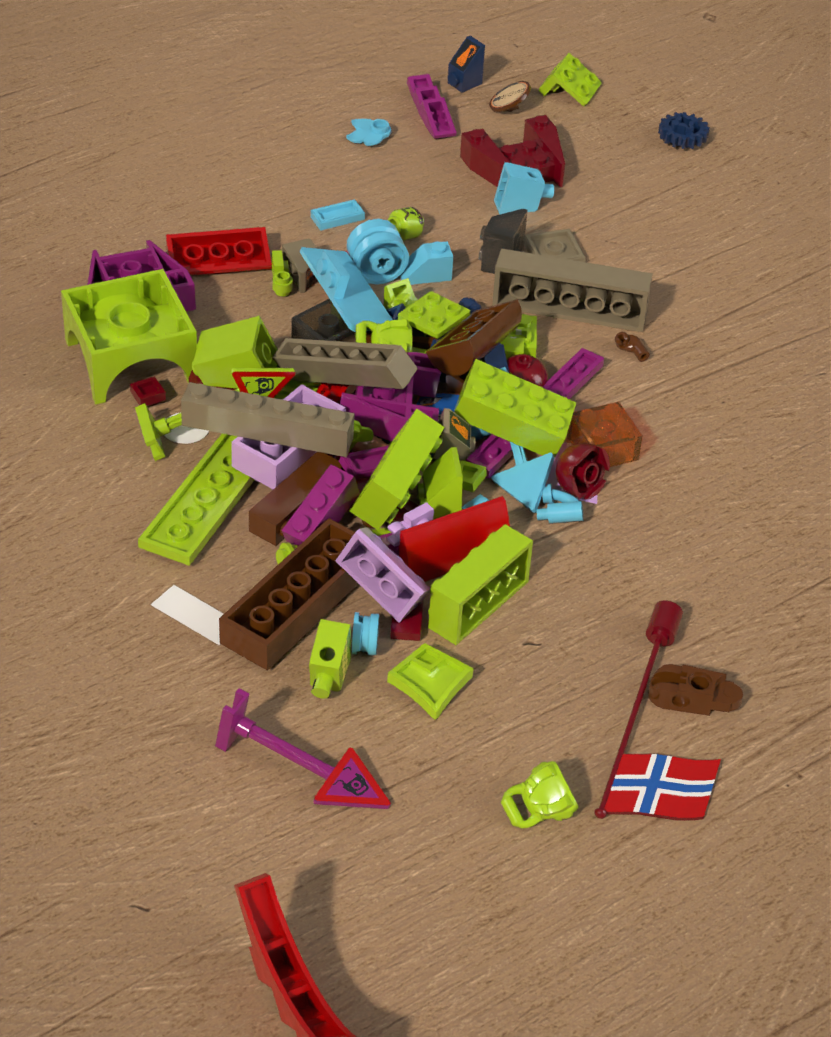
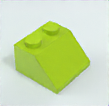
[417,447,463,520]

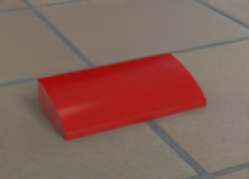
[166,227,272,275]
[399,496,510,582]

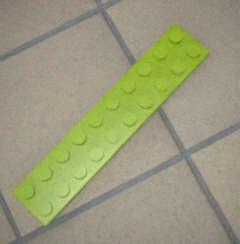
[138,382,318,566]

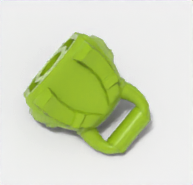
[356,319,412,352]
[501,761,579,829]

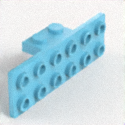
[300,247,393,332]

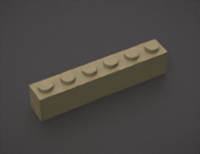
[272,338,418,389]
[181,382,354,457]

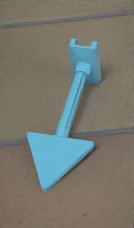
[491,367,555,513]

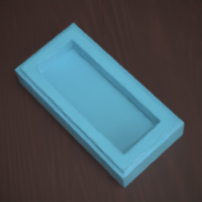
[311,199,365,231]

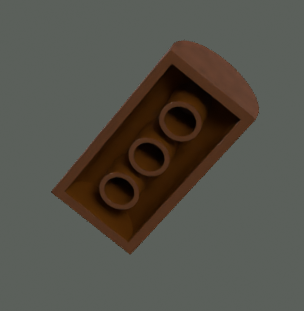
[426,299,522,376]

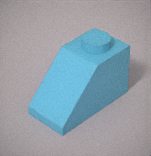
[400,241,453,285]

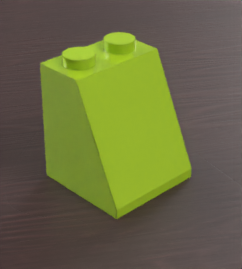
[192,316,279,389]

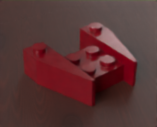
[460,115,565,188]

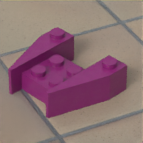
[87,240,196,312]
[340,352,441,442]

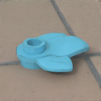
[346,119,391,146]

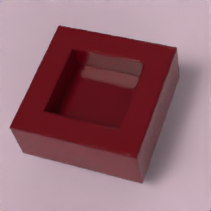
[130,376,166,406]

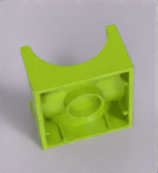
[61,269,197,405]

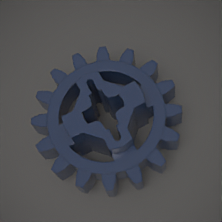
[658,112,709,149]

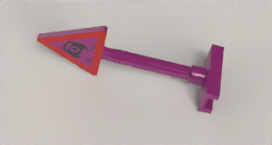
[215,688,391,809]

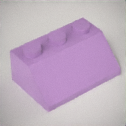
[336,527,430,623]

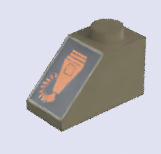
[282,238,320,293]
[433,408,475,462]

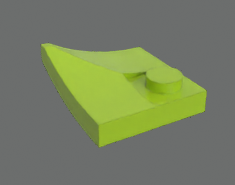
[387,643,473,720]

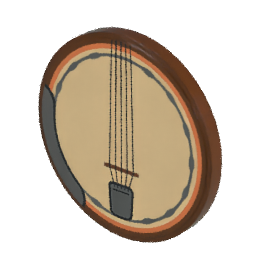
[489,81,531,112]

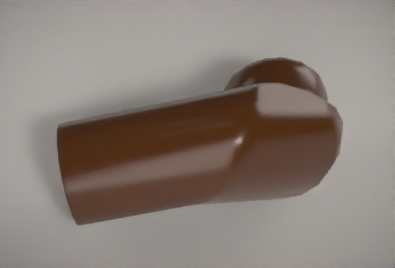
[615,332,650,362]

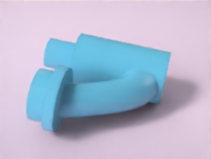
[537,484,583,524]

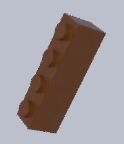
[249,452,345,546]

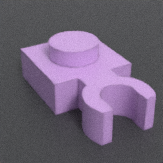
[387,502,434,547]

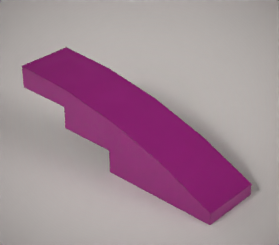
[407,74,456,139]

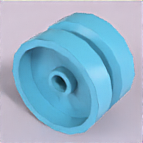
[347,219,409,285]

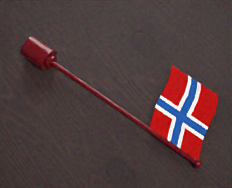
[594,600,721,821]

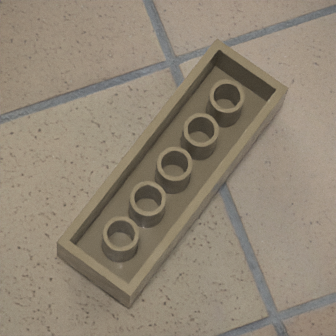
[492,248,653,332]

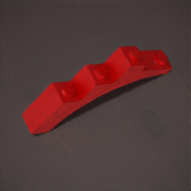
[234,873,356,1037]

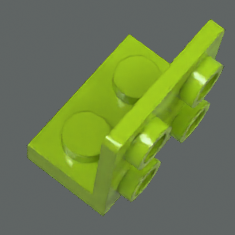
[538,53,602,106]

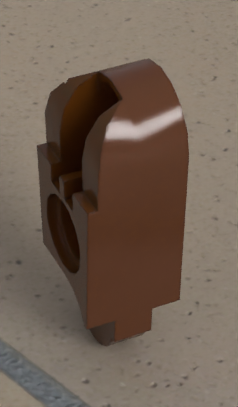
[648,664,743,716]

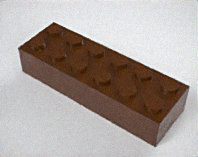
[219,518,358,671]

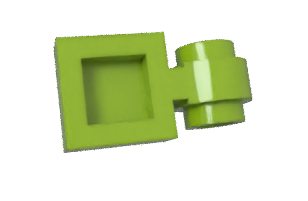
[272,250,293,296]

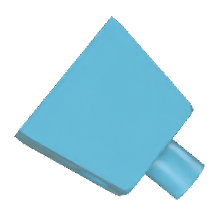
[494,162,554,215]

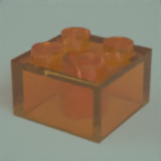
[567,402,643,467]

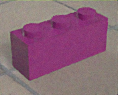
[282,465,360,546]

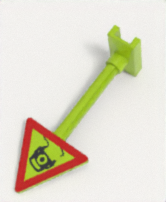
[135,368,296,461]

